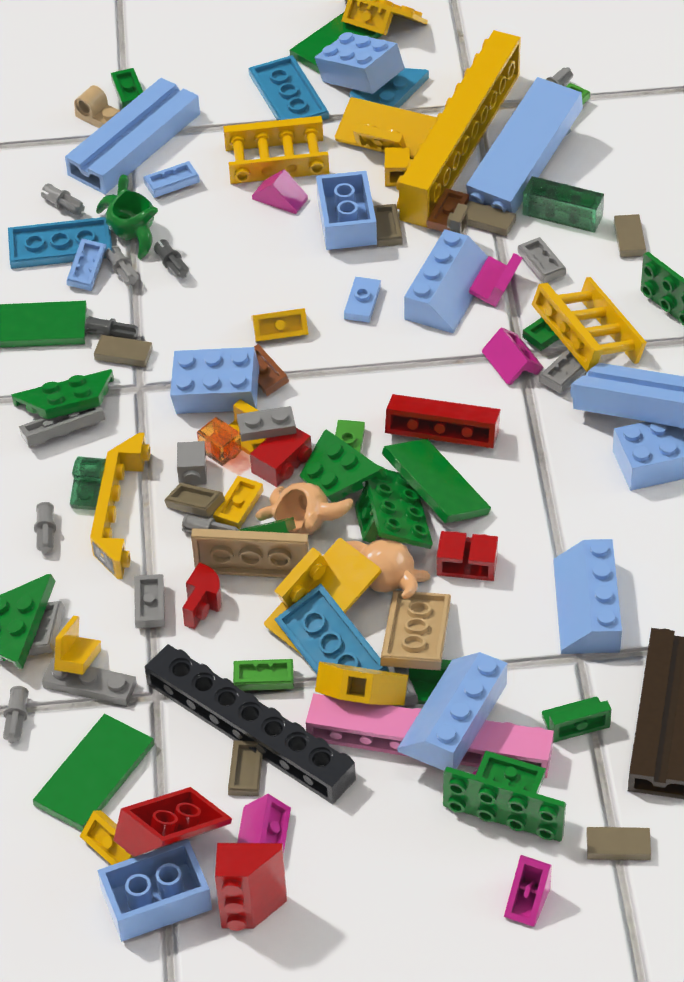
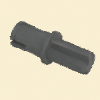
[154,239,189,279]
[85,316,139,340]

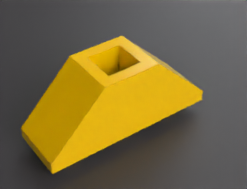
[315,661,409,705]

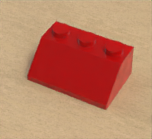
[113,787,232,857]
[215,843,287,931]

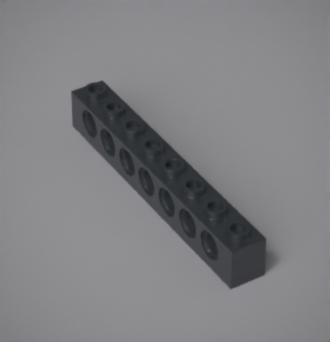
[144,644,356,804]

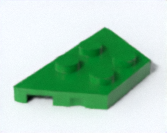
[11,369,114,420]
[299,429,387,503]
[0,574,56,669]

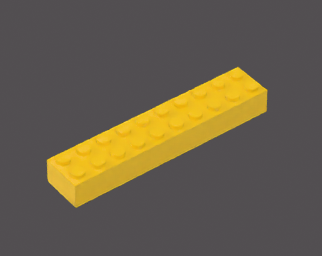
[396,30,521,228]

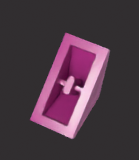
[252,169,308,214]
[504,855,552,927]

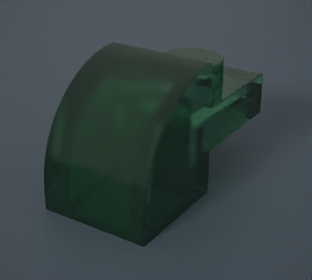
[69,456,106,510]

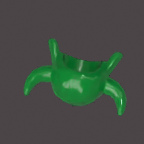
[96,174,158,259]

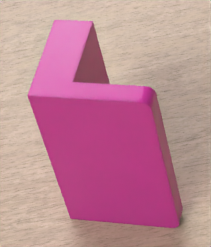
[469,253,523,308]
[482,327,544,385]
[237,794,291,854]

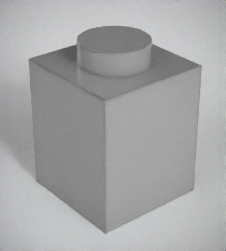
[177,441,207,485]

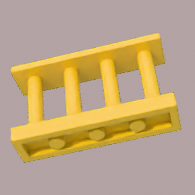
[223,116,329,184]
[531,277,647,372]

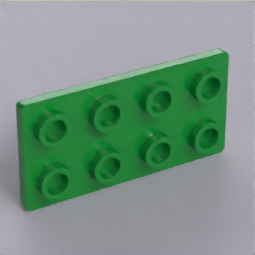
[640,252,684,325]
[354,465,433,549]
[443,751,567,842]

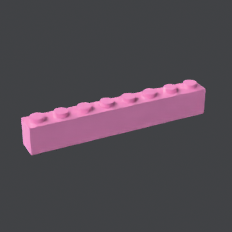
[305,693,554,778]

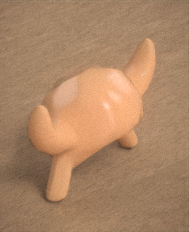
[255,482,354,535]
[346,538,430,599]

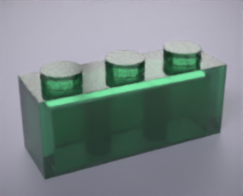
[522,176,604,233]

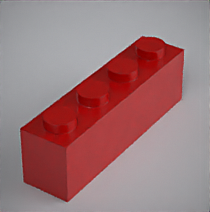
[385,394,501,448]

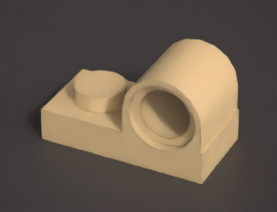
[74,85,120,128]

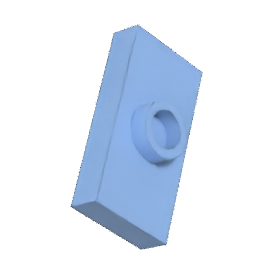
[143,161,200,198]
[66,239,107,291]
[344,276,381,323]

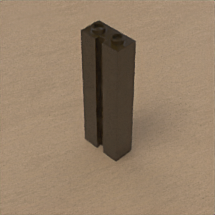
[627,628,684,799]

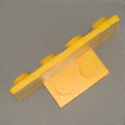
[341,0,428,36]
[335,97,437,160]
[264,538,382,656]

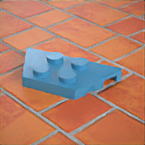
[350,68,429,108]

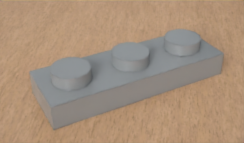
[18,406,106,446]
[42,658,137,707]

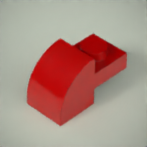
[182,563,222,630]

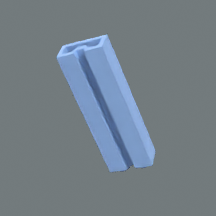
[466,77,583,213]
[65,78,200,194]
[570,363,684,428]

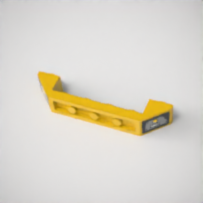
[90,432,151,579]

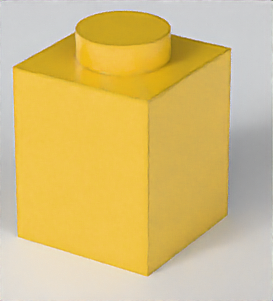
[384,147,410,187]

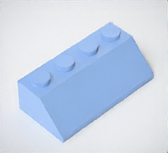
[404,229,488,333]
[553,539,622,654]
[397,652,507,771]

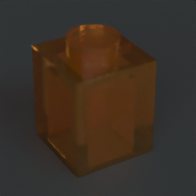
[197,417,242,466]

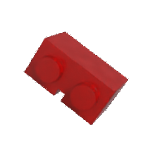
[250,427,312,487]
[437,531,498,581]

